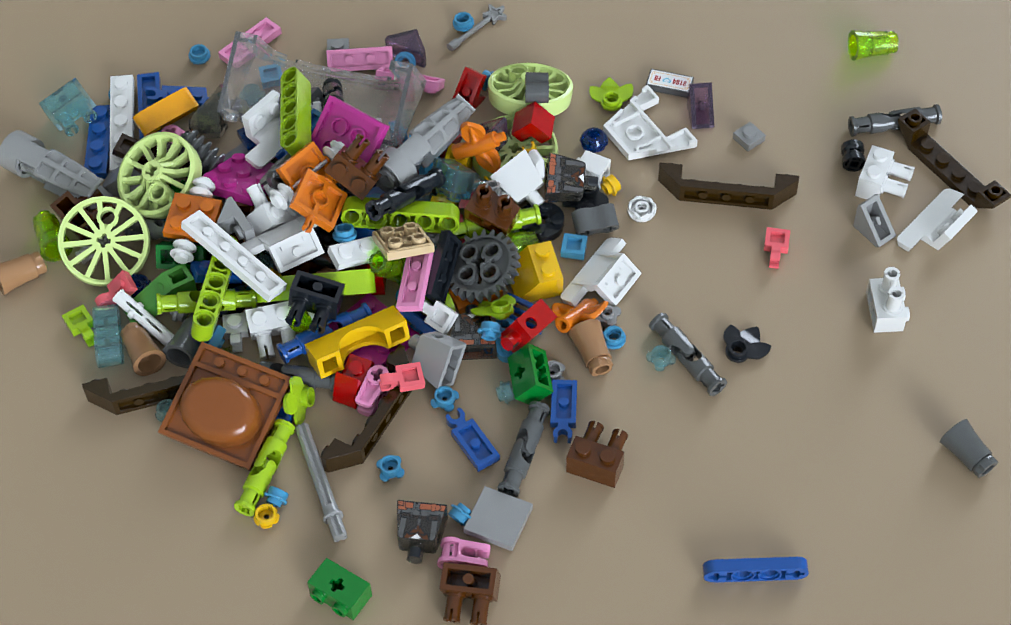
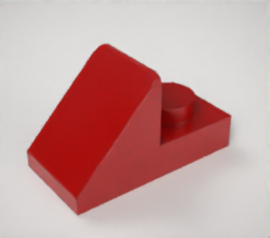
[452,67,487,109]
[332,353,375,409]

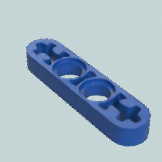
[702,557,809,583]

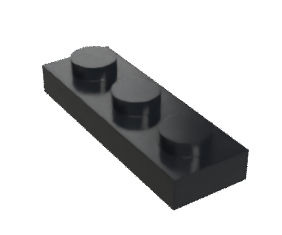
[425,230,462,304]

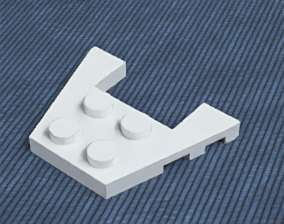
[603,85,698,160]

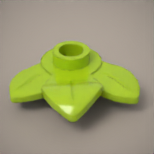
[589,77,633,111]
[470,294,516,320]
[283,376,315,426]

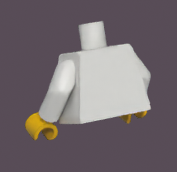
[476,141,546,207]

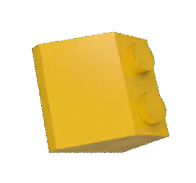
[510,241,563,305]

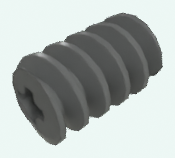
[180,130,226,174]

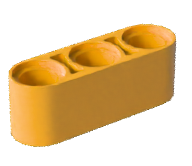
[132,87,199,137]

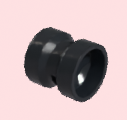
[841,139,866,172]

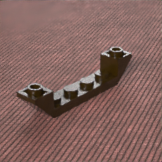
[898,108,1011,209]
[658,162,799,210]
[321,344,412,473]
[82,347,231,415]

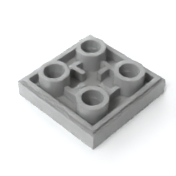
[463,486,533,551]

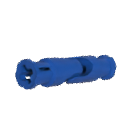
[276,302,372,364]

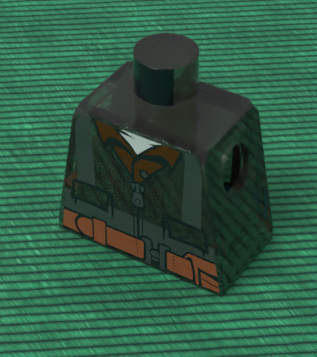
[543,152,598,203]
[450,304,497,360]
[397,500,448,564]

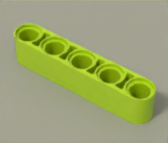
[280,67,311,156]
[341,196,460,233]
[191,236,238,342]
[256,268,376,303]

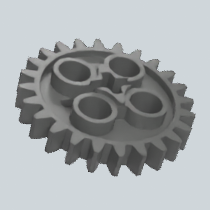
[449,229,521,304]

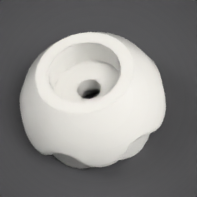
[627,196,656,222]

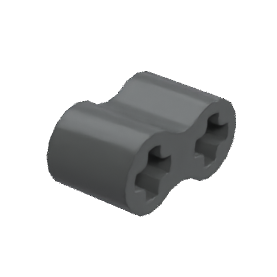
[525,72,549,103]
[571,203,619,236]

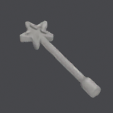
[447,4,507,51]

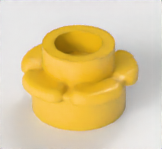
[600,174,621,196]
[254,504,280,529]

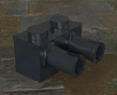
[285,270,345,334]

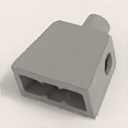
[408,331,467,389]

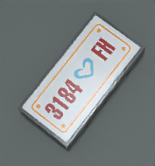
[646,69,694,98]

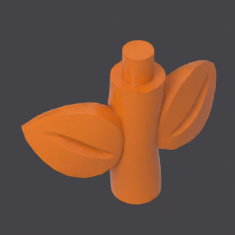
[451,121,507,174]
[551,298,608,333]

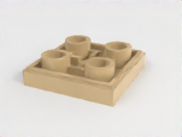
[372,222,435,261]

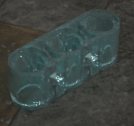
[92,304,124,368]

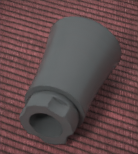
[163,313,201,368]
[940,419,998,478]

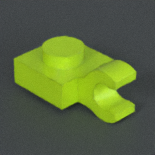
[61,305,98,347]

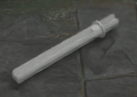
[295,423,347,542]

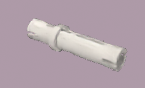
[112,289,174,346]

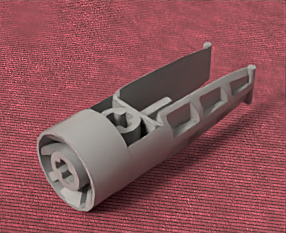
[376,94,476,192]
[0,130,114,210]

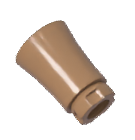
[0,251,47,296]
[569,319,613,377]
[120,322,166,376]

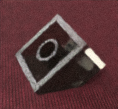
[189,84,228,139]

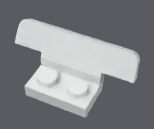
[241,90,282,169]
[897,188,978,251]
[241,216,325,273]
[560,238,642,307]

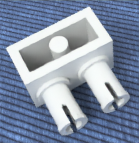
[855,145,915,199]
[246,180,302,237]
[866,267,910,333]
[245,301,300,360]

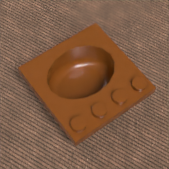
[158,342,291,471]

